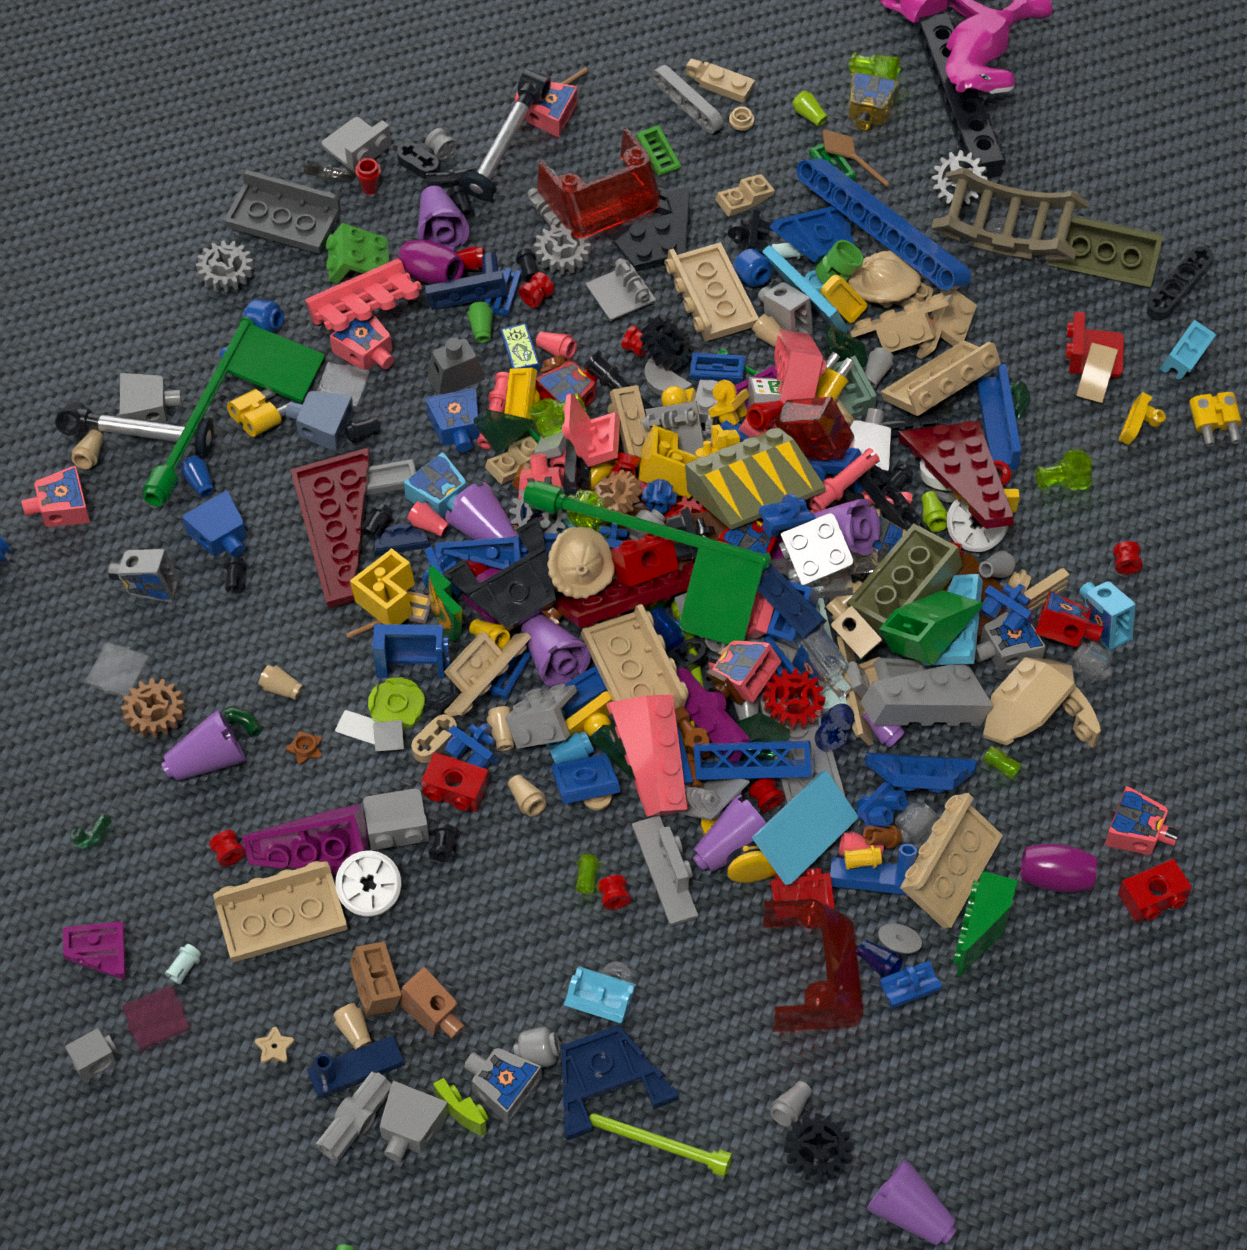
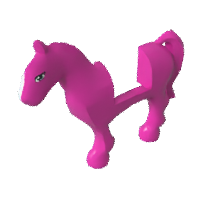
[880,0,1053,94]

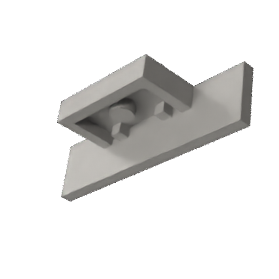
[632,815,698,926]

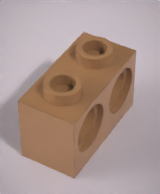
[349,941,401,1017]

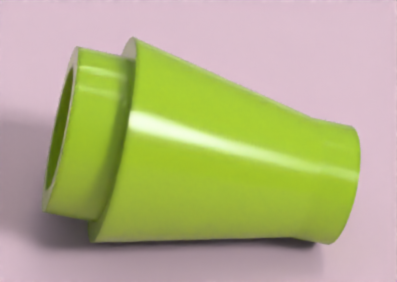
[792,90,828,127]
[921,491,948,532]

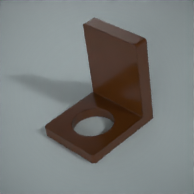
[706,668,745,705]

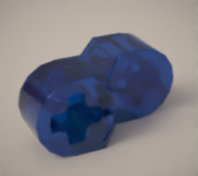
[815,703,854,752]

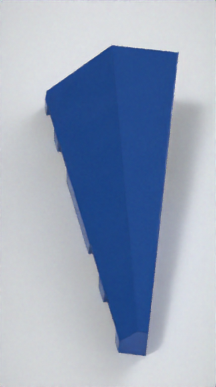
[436,532,562,569]

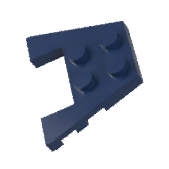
[561,1025,679,1141]

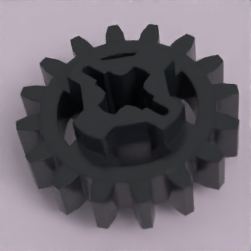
[639,315,693,371]
[784,1113,853,1182]

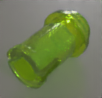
[983,746,1022,779]
[575,854,600,894]

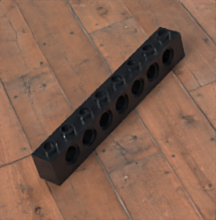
[917,13,1006,178]

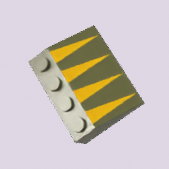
[685,427,826,530]

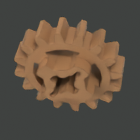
[589,470,642,525]
[121,678,185,738]

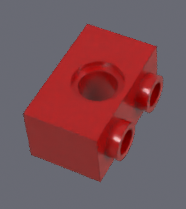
[611,533,679,587]
[421,752,489,813]
[1118,858,1192,923]

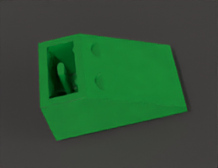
[879,590,983,665]
[953,871,1017,977]

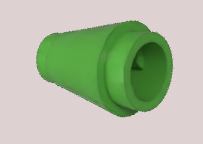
[467,302,493,343]

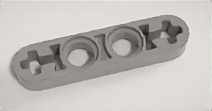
[652,65,724,134]

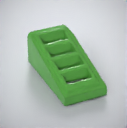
[634,125,682,177]

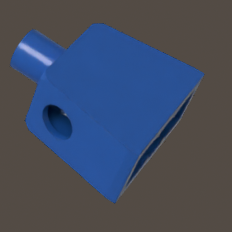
[182,490,247,557]

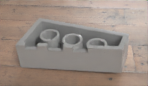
[860,664,993,726]

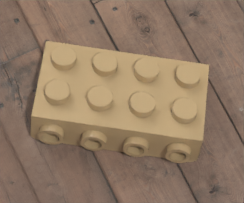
[665,242,759,342]
[881,340,1001,416]
[581,604,688,709]
[900,793,1003,929]
[213,861,348,963]

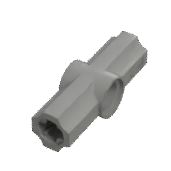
[316,1072,392,1161]

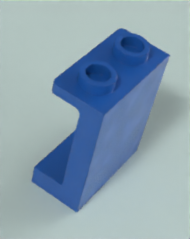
[373,624,451,678]

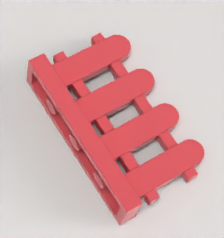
[305,259,422,331]

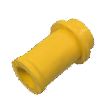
[844,845,882,870]

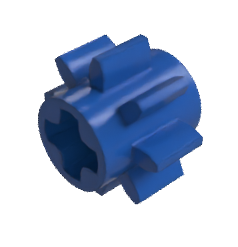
[641,479,677,513]

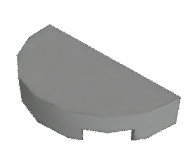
[645,359,692,396]

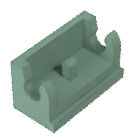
[832,356,877,418]

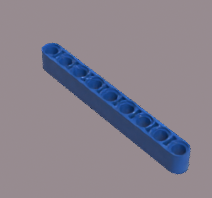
[796,158,971,290]

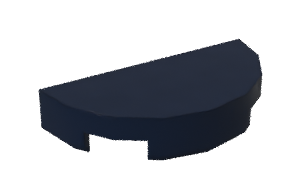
[375,524,430,556]

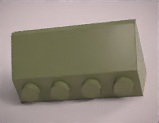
[1049,212,1163,287]
[846,523,963,639]

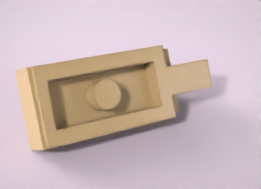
[686,59,755,103]

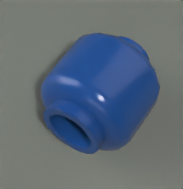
[733,249,772,287]
[243,299,284,333]

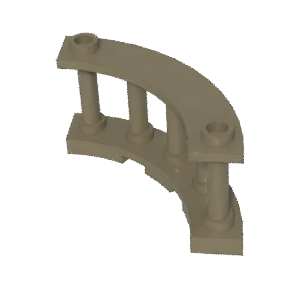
[931,168,1090,261]

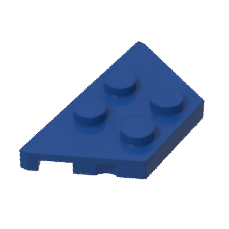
[770,206,854,262]
[865,752,977,793]

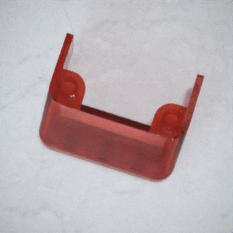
[537,127,660,238]
[762,899,863,1032]

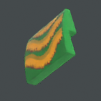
[428,565,462,642]

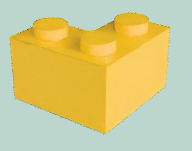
[639,425,696,498]
[350,549,415,625]

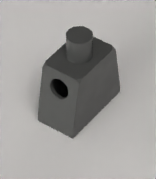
[428,338,485,395]

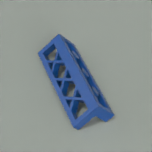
[976,364,1021,471]
[694,740,815,780]

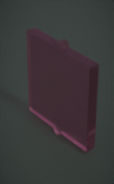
[122,985,190,1050]

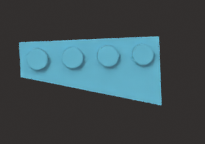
[922,574,983,666]

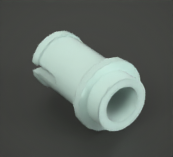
[772,242,805,259]
[165,944,201,984]

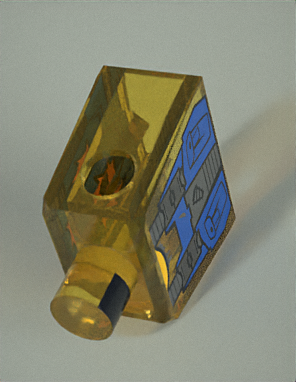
[848,72,899,130]

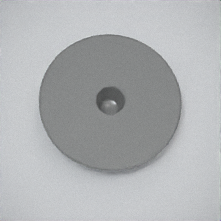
[878,923,922,954]

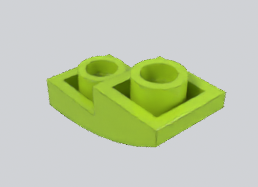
[433,1078,488,1136]

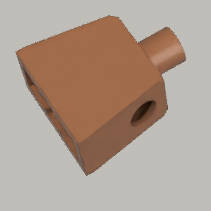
[399,967,465,1039]

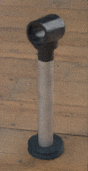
[459,69,551,201]
[55,402,214,458]

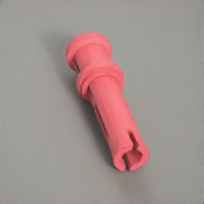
[476,372,509,449]
[806,448,880,512]

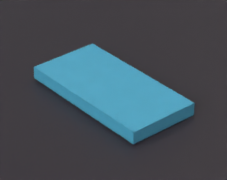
[762,246,849,337]
[752,770,858,885]

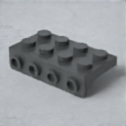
[224,171,341,254]

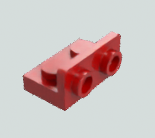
[769,868,835,916]

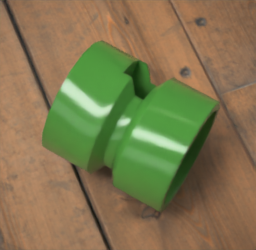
[815,240,863,284]

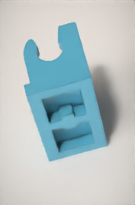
[1160,320,1216,379]
[564,966,636,1023]

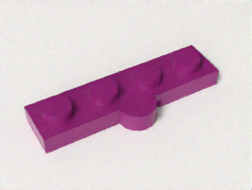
[677,668,750,762]

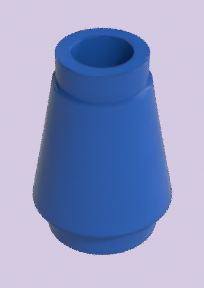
[180,456,214,497]

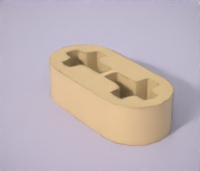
[411,715,457,763]

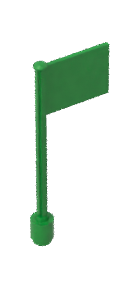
[143,317,325,507]
[523,480,771,645]

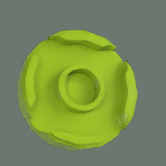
[368,677,425,730]

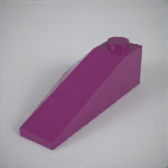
[242,804,369,875]

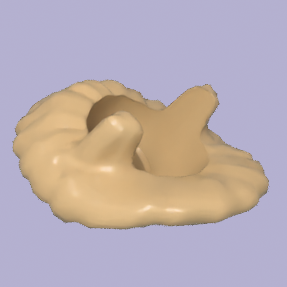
[848,250,921,308]
[547,526,615,599]

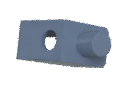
[286,391,354,451]

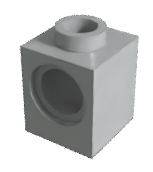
[65,1028,117,1082]

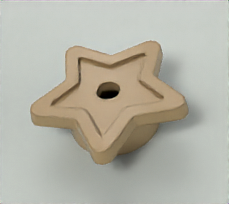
[255,1027,295,1063]

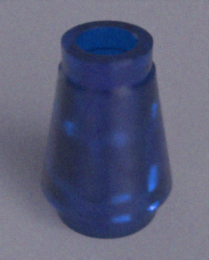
[650,606,686,650]
[857,940,903,978]

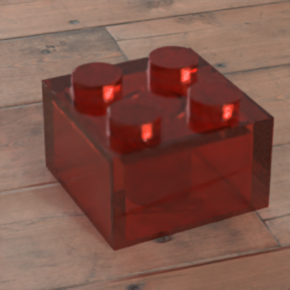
[774,397,855,461]

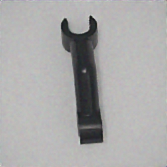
[423,680,462,721]

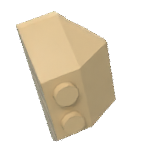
[983,657,1076,745]

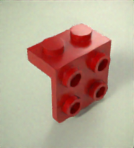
[1065,312,1124,377]

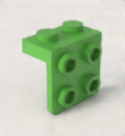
[326,223,389,284]

